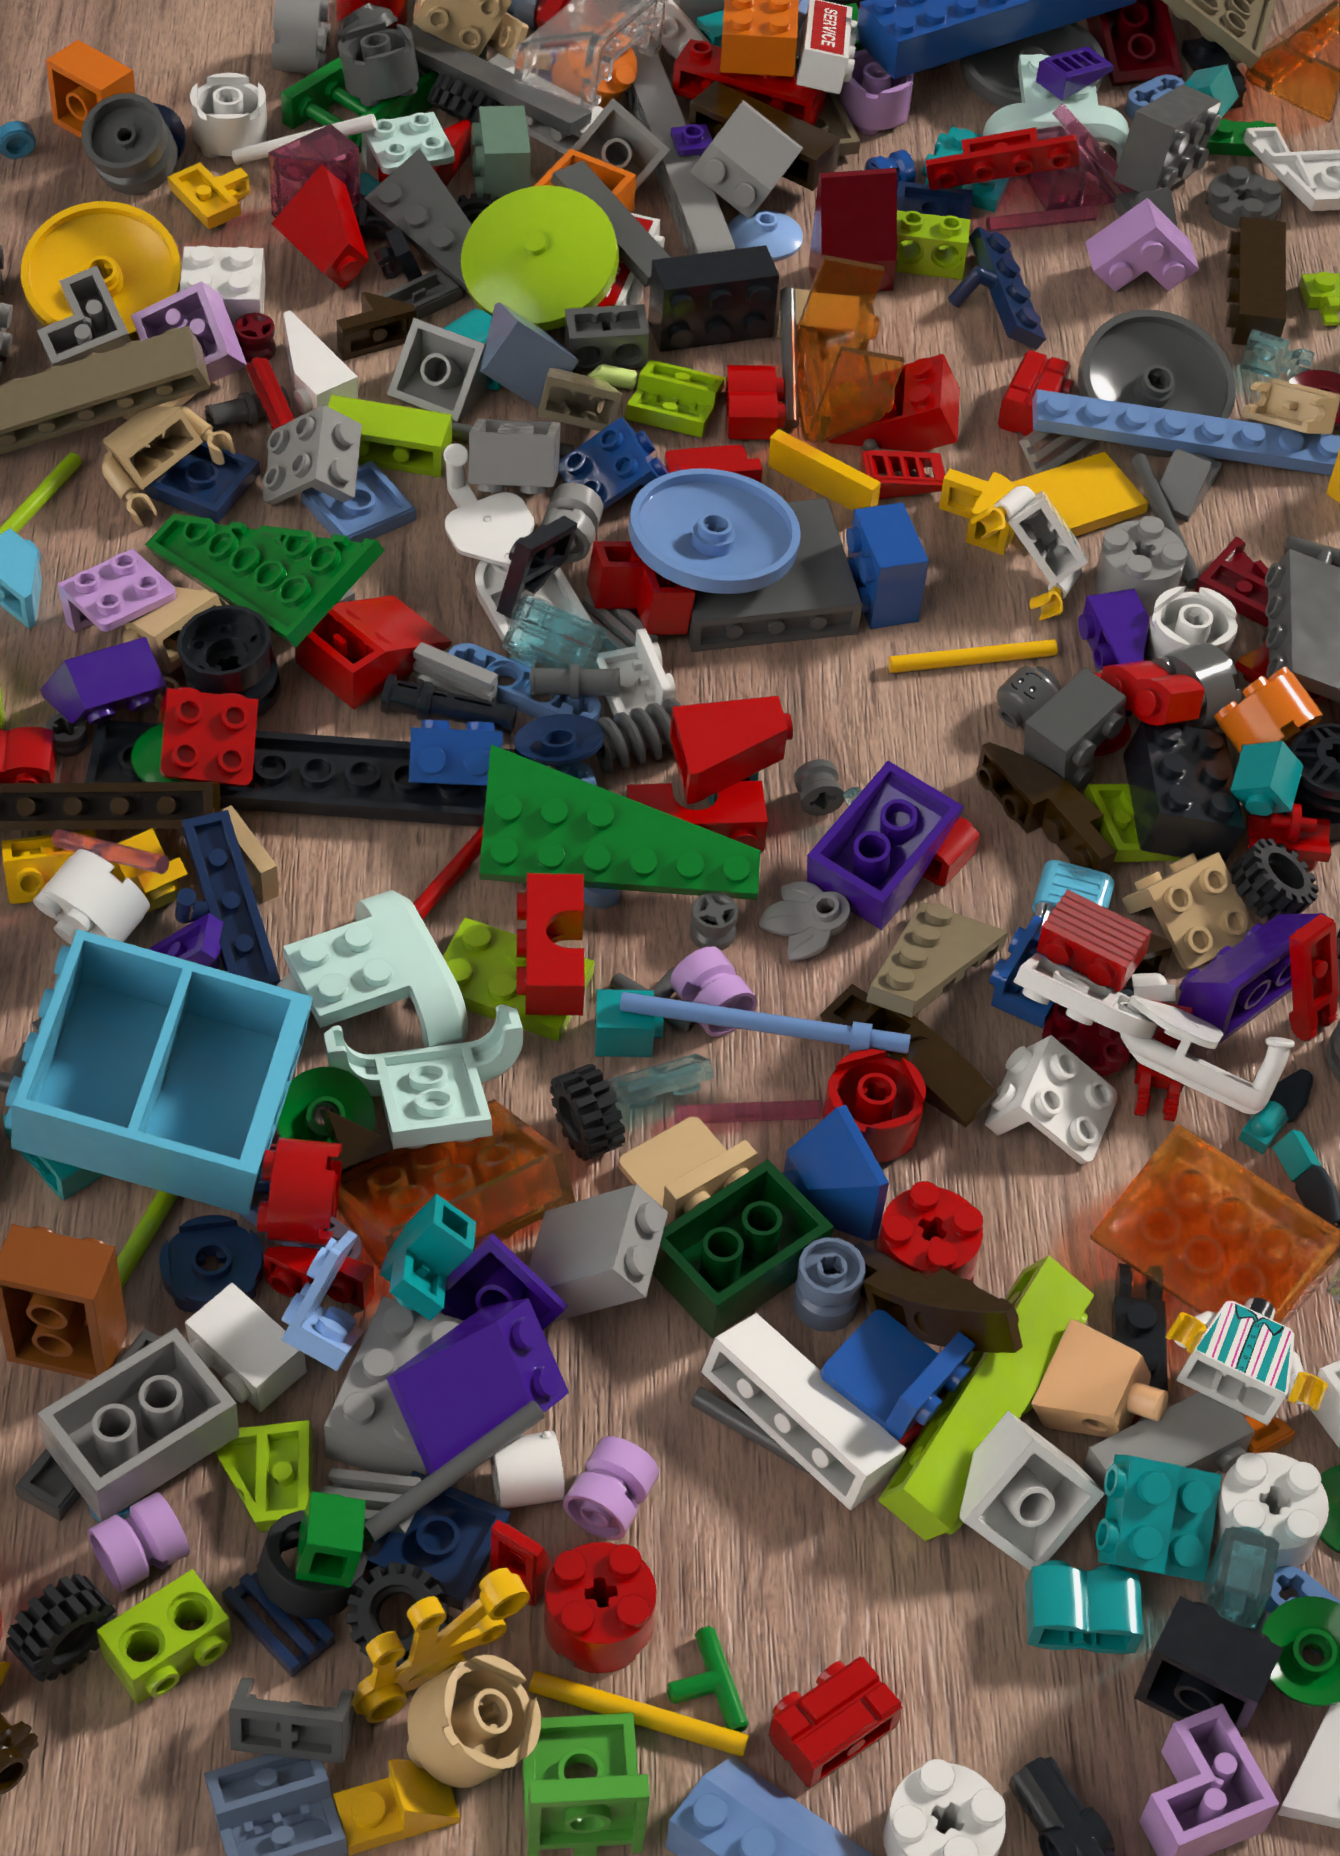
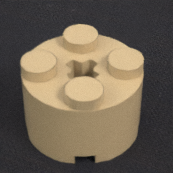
[407,1654,541,1788]

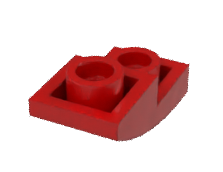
[263,1246,375,1309]

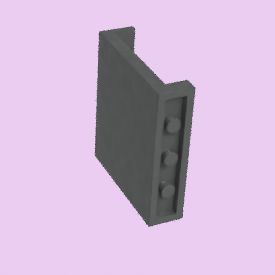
[688,498,862,652]
[1265,549,1340,702]

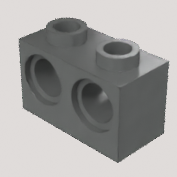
[564,304,649,371]

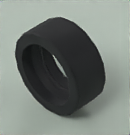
[257,1510,368,1618]

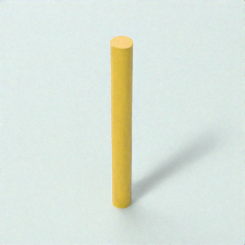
[888,639,1058,673]
[529,1670,749,1757]

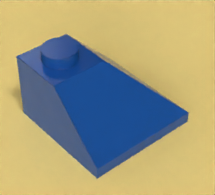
[782,1105,889,1241]

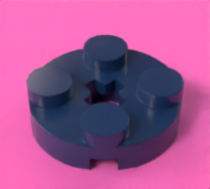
[159,1215,264,1312]

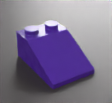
[807,761,963,930]
[386,1298,569,1475]

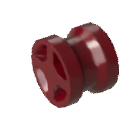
[234,313,276,363]

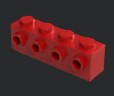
[672,39,826,126]

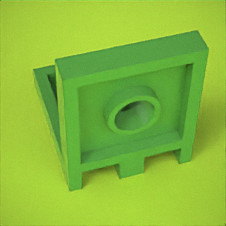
[522,1713,650,1856]

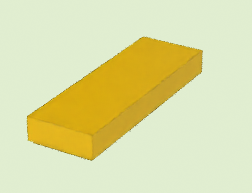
[768,429,881,512]

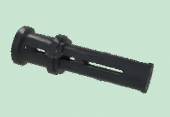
[381,673,518,734]

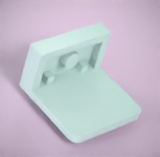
[362,112,455,175]

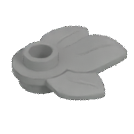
[759,881,851,962]

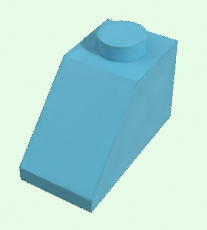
[0,529,42,629]

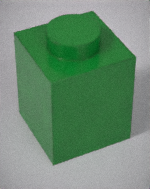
[295,1491,366,1588]

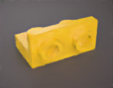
[2,829,99,904]

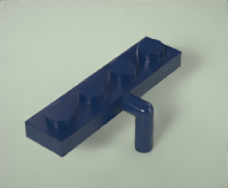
[948,227,1046,350]
[175,810,281,986]

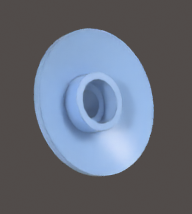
[728,209,803,261]

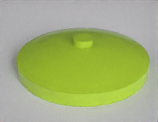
[461,185,619,331]

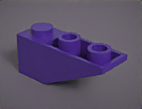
[1078,588,1150,717]

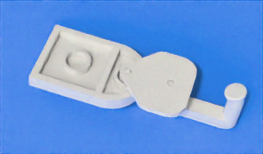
[443,443,594,664]
[1013,953,1295,1114]

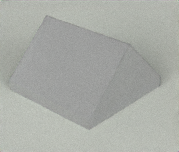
[571,98,670,192]
[387,318,487,422]

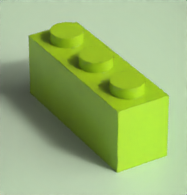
[328,395,452,478]

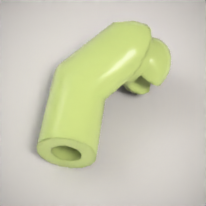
[587,364,637,400]

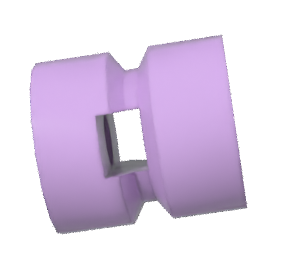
[670,947,757,1037]
[563,1436,659,1540]
[87,1492,190,1593]

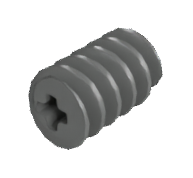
[596,698,681,774]

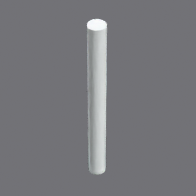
[232,114,377,165]

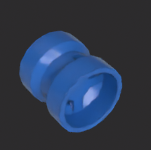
[865,149,916,188]

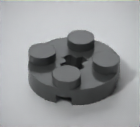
[1205,165,1282,229]

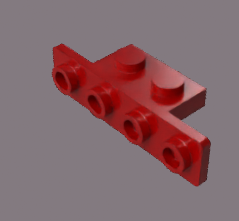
[925,127,1080,190]

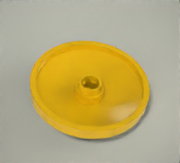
[21,201,182,341]

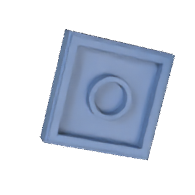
[301,461,416,543]

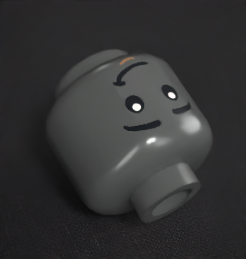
[996,666,1061,729]

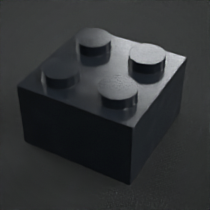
[1134,1596,1284,1737]

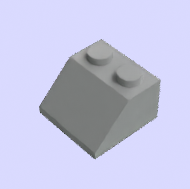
[690,100,803,219]

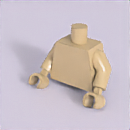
[102,405,236,527]
[123,586,227,711]

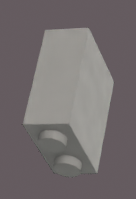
[529,1184,668,1322]

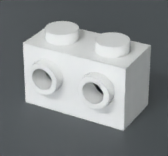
[185,1283,307,1413]

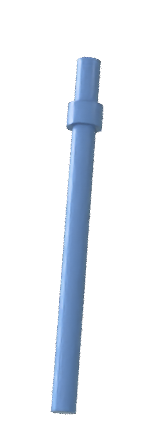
[620,992,911,1054]

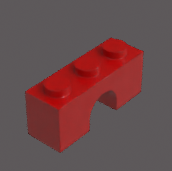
[626,781,768,851]
[516,873,585,1016]

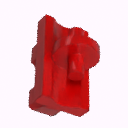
[1247,803,1331,870]

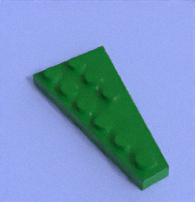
[145,514,385,647]
[479,744,761,900]

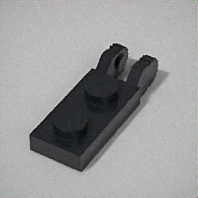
[1112,1263,1168,1391]

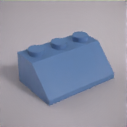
[665,1756,873,1856]

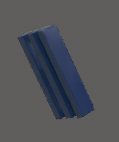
[221,1566,335,1678]

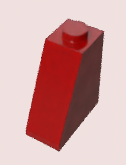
[271,164,369,289]
[670,696,793,804]

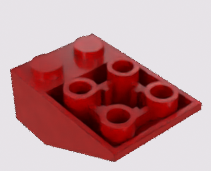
[827,354,960,452]
[295,595,452,710]

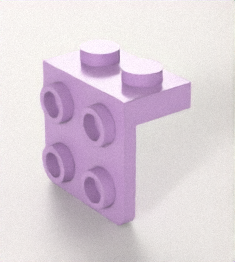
[58,548,177,633]

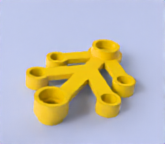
[352,1568,530,1723]

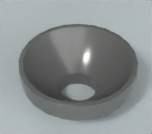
[337,2,398,46]

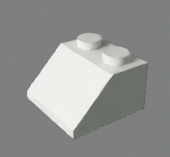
[959,1411,1105,1571]

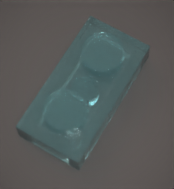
[607,1053,715,1109]

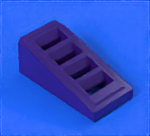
[1036,46,1114,101]

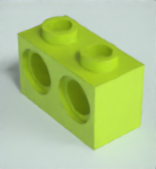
[895,210,971,280]
[97,1569,232,1705]

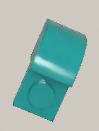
[380,1194,476,1321]

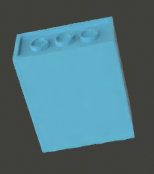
[5,929,313,1215]

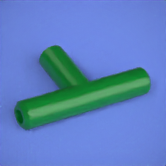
[666,1626,749,1732]

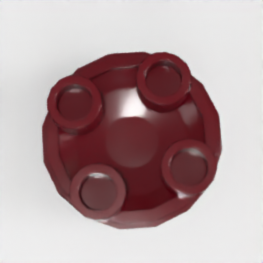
[1042,1003,1134,1076]

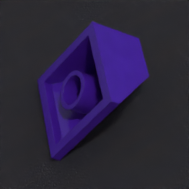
[441,1233,568,1330]

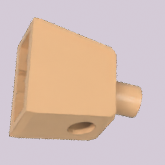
[1031,1319,1168,1438]

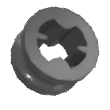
[46,713,88,757]

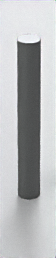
[691,1387,812,1476]

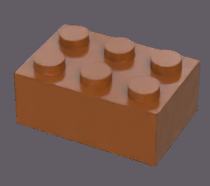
[0,1224,128,1380]

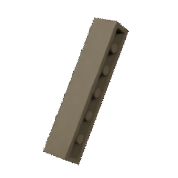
[0,326,211,455]

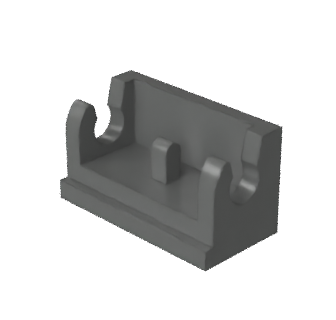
[229,1677,356,1763]

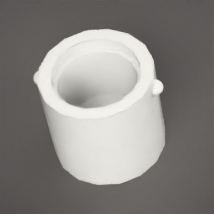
[490,1431,565,1509]

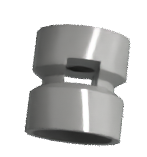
[539,483,603,563]

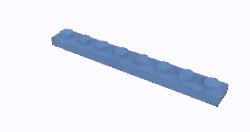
[1032,389,1340,476]

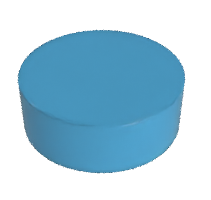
[0,121,36,159]

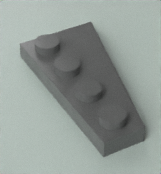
[364,148,472,293]

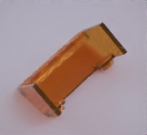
[1245,0,1340,123]
[797,255,905,444]

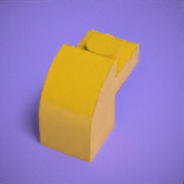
[939,468,1016,556]
[100,828,188,914]

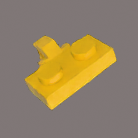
[167,162,251,230]

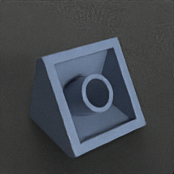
[480,302,579,408]

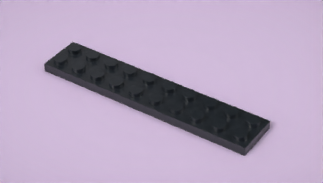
[85,720,518,827]

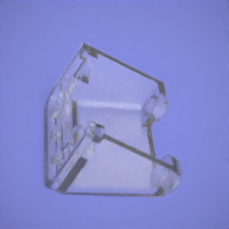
[512,0,667,111]

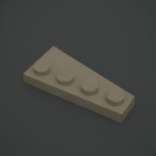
[866,902,1009,1018]

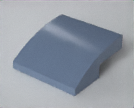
[204,1754,349,1856]

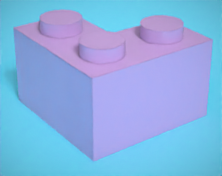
[1085,198,1199,292]
[131,281,247,382]
[1139,1704,1279,1856]

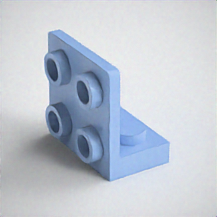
[281,1230,364,1371]

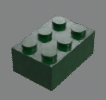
[652,1159,834,1339]

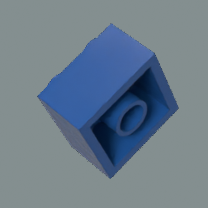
[846,502,929,629]

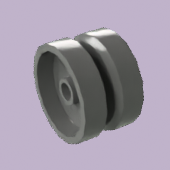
[81,93,178,195]

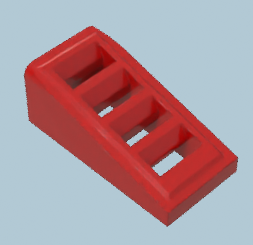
[860,450,945,499]
[490,1519,553,1607]

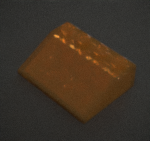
[338,1099,576,1271]
[1090,1123,1340,1325]

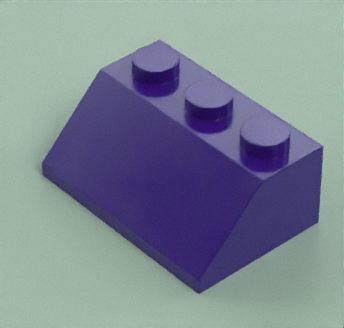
[1177,913,1328,1046]

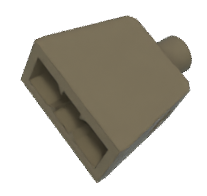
[537,368,623,431]

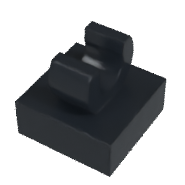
[374,226,423,282]

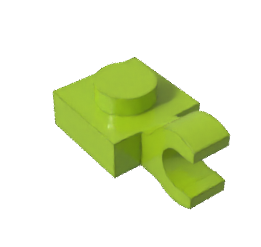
[1299,272,1340,326]

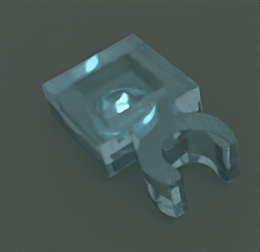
[1240,329,1315,379]

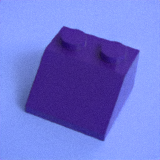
[40,637,166,725]

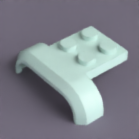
[983,54,1129,165]
[283,890,469,1047]
[323,1004,523,1149]

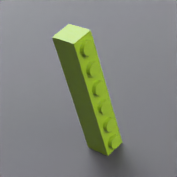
[878,1255,1094,1541]

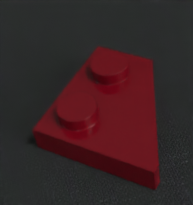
[1195,537,1269,628]

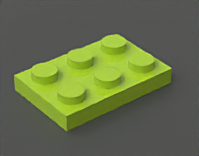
[443,917,595,1042]

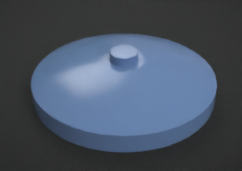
[628,468,801,594]

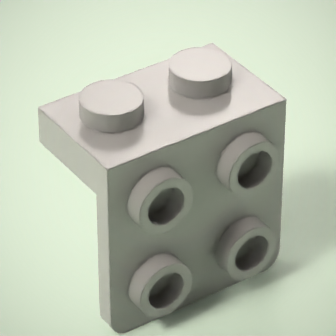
[263,404,362,505]

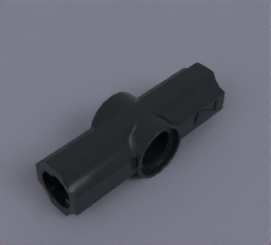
[1008,1756,1115,1856]

